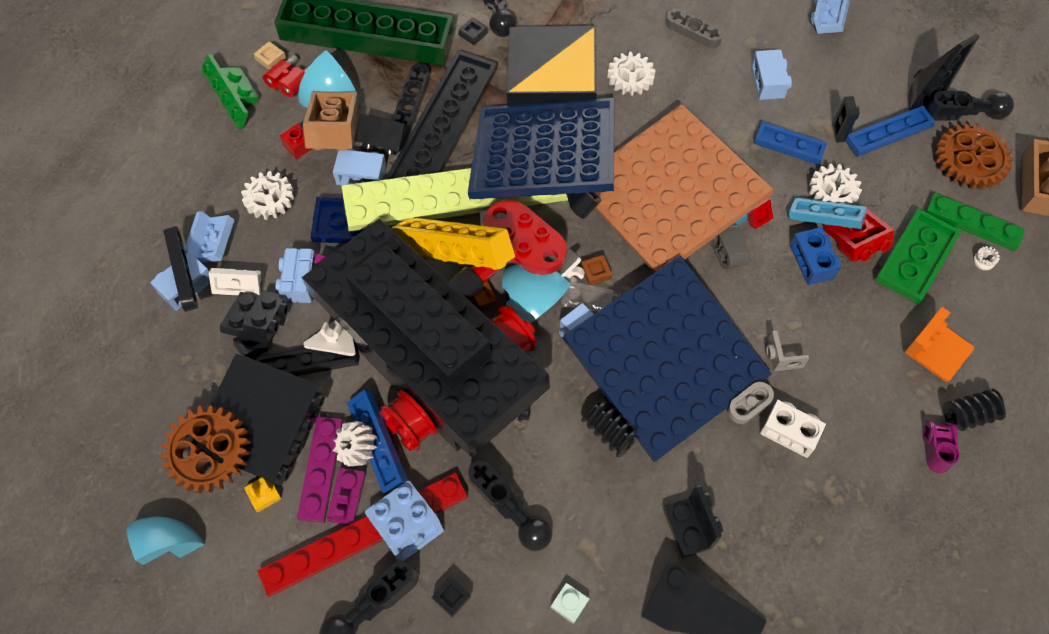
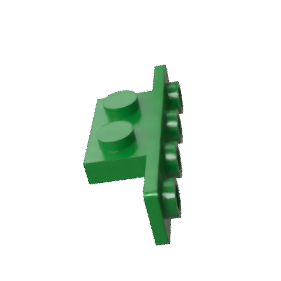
[202,54,259,129]

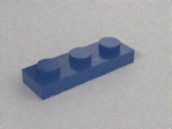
[754,122,827,165]

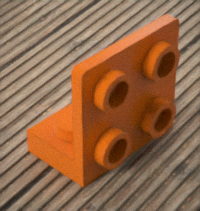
[904,307,974,382]

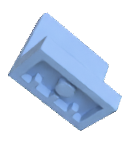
[365,481,444,561]

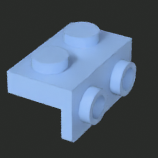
[811,0,850,34]
[185,211,234,263]

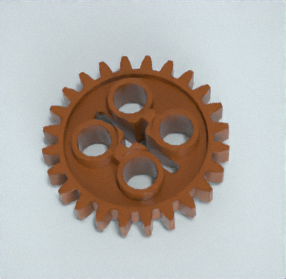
[935,123,1014,190]
[160,405,251,494]

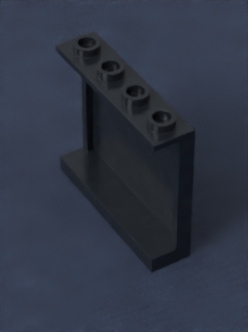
[189,353,325,487]

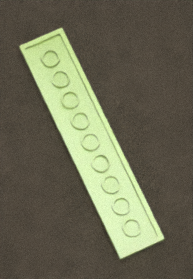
[341,168,568,231]

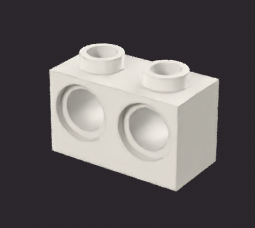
[760,400,826,458]

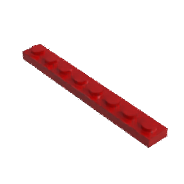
[257,473,468,597]

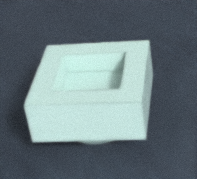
[551,583,589,624]

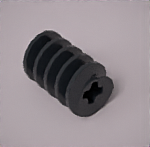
[943,388,1006,431]
[581,400,638,458]

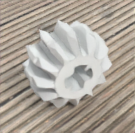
[333,421,378,466]

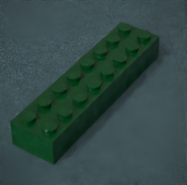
[274,0,455,66]

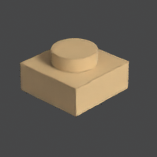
[254,41,286,70]

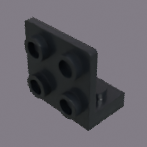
[663,484,723,559]

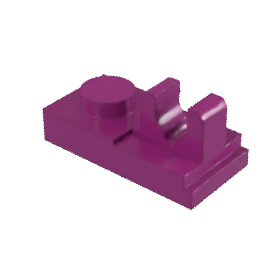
[327,468,366,525]

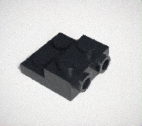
[220,290,289,343]

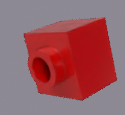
[279,123,313,160]

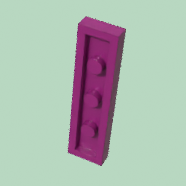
[297,417,344,523]

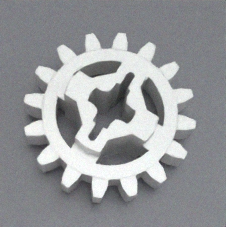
[607,52,655,96]
[809,164,862,205]
[241,171,294,220]

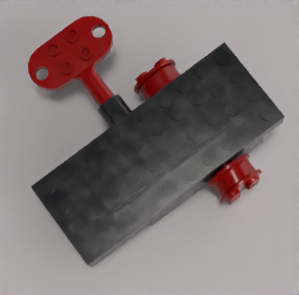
[301,200,567,457]

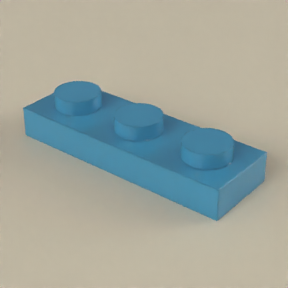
[789,198,867,229]

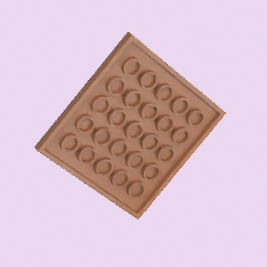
[595,104,773,273]

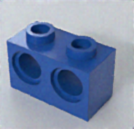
[790,227,841,285]

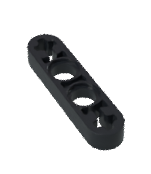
[392,63,430,135]
[163,226,198,312]

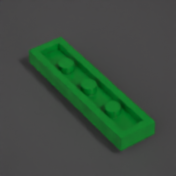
[925,192,1025,252]

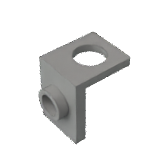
[766,330,809,371]

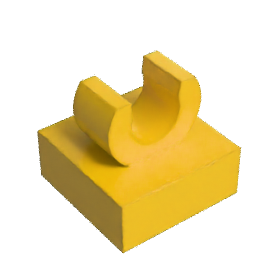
[244,478,282,512]

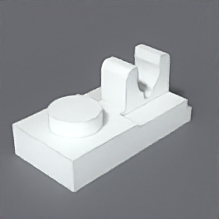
[209,268,262,296]

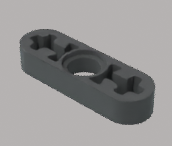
[665,8,723,48]

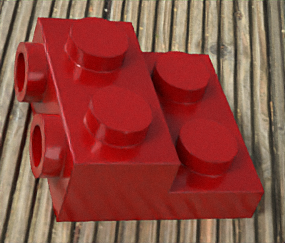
[824,209,894,263]

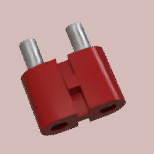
[262,55,311,98]

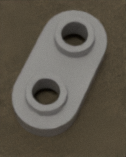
[728,382,774,424]

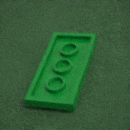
[875,208,962,305]

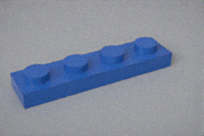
[845,106,935,157]
[347,389,408,494]

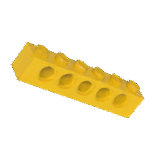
[392,218,515,270]

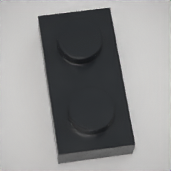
[832,96,860,142]

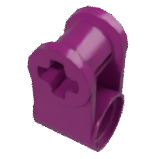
[923,421,960,473]

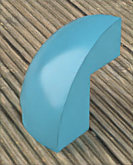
[298,50,361,108]
[502,264,571,323]
[127,516,205,565]

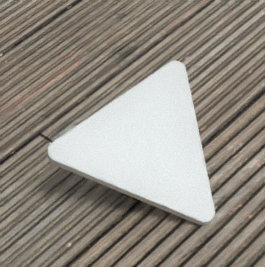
[556,249,585,286]
[304,320,356,356]

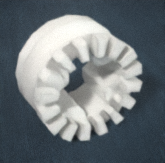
[973,246,1000,271]

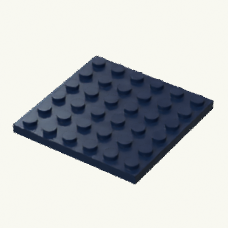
[468,98,615,199]
[562,256,772,462]

